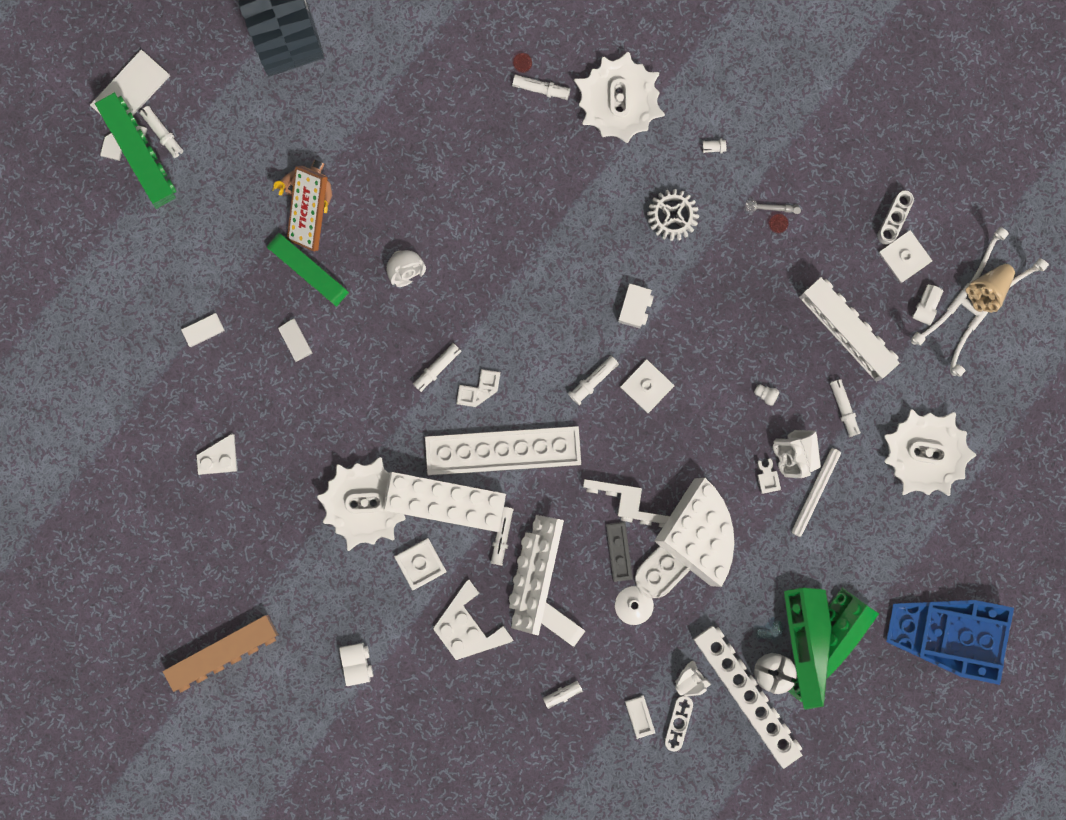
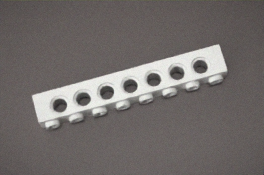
[693,626,803,769]

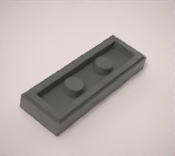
[606,522,633,582]

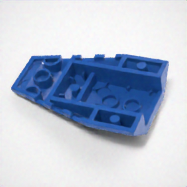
[886,600,1014,685]

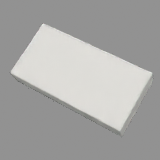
[182,313,225,347]
[625,696,655,739]

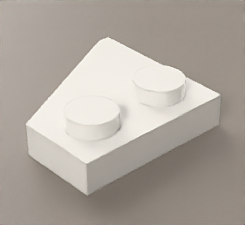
[197,434,237,475]

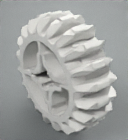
[647,189,699,241]

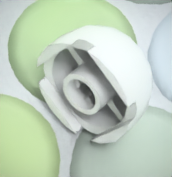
[387,250,426,287]

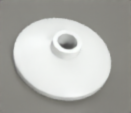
[615,586,653,625]

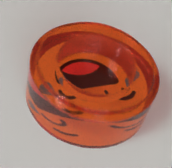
[513,53,532,73]
[769,214,788,234]

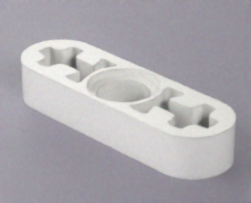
[665,696,693,751]

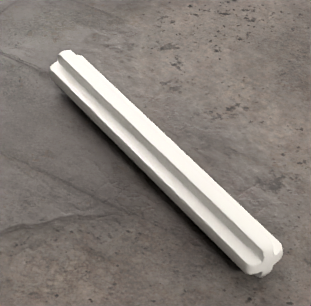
[792,448,841,537]

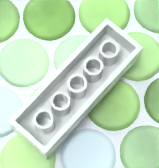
[799,277,900,382]
[383,472,506,532]

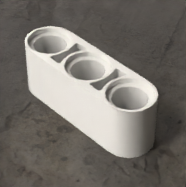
[878,191,914,244]
[541,603,585,646]

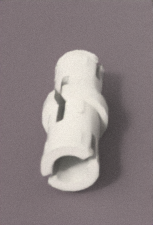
[543,681,583,709]

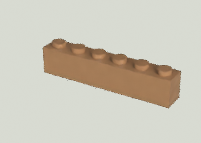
[162,615,279,693]

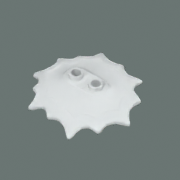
[574,52,665,143]
[885,409,976,496]
[317,457,406,551]

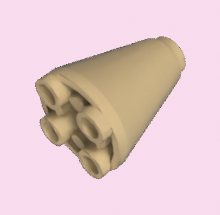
[966,264,1015,313]

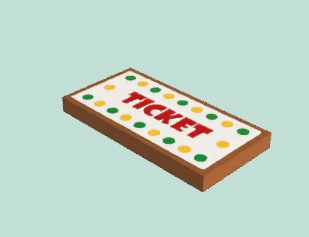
[287,166,327,251]

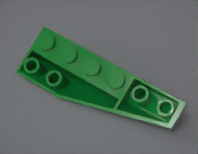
[788,587,879,702]
[784,588,832,710]

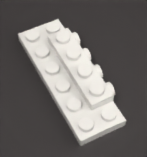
[509,515,564,635]

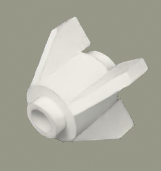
[675,661,711,697]

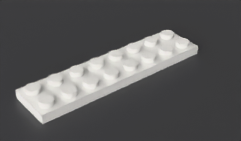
[425,426,581,475]

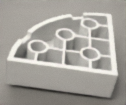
[654,478,734,587]

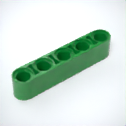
[266,232,349,307]

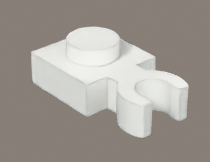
[757,459,781,494]

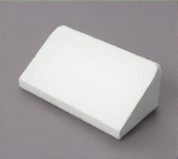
[278,319,312,362]

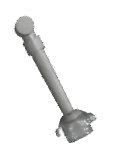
[745,197,801,215]

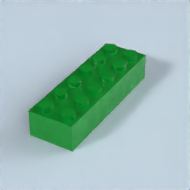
[94,92,177,209]

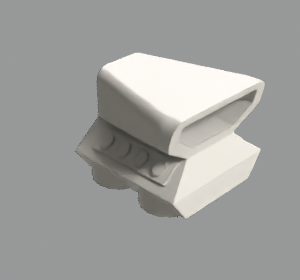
[773,430,821,478]

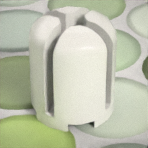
[754,653,797,694]

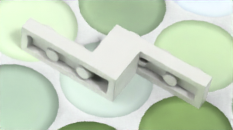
[583,479,670,527]

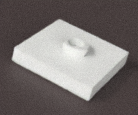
[879,231,932,283]
[620,360,674,413]
[394,538,447,591]

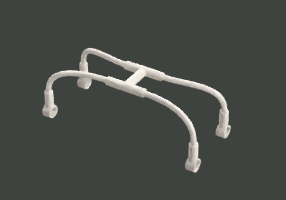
[911,227,1049,377]

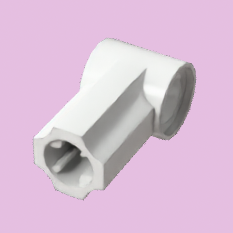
[912,284,943,325]

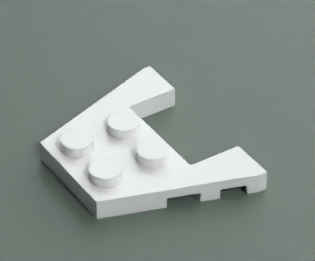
[433,580,513,660]

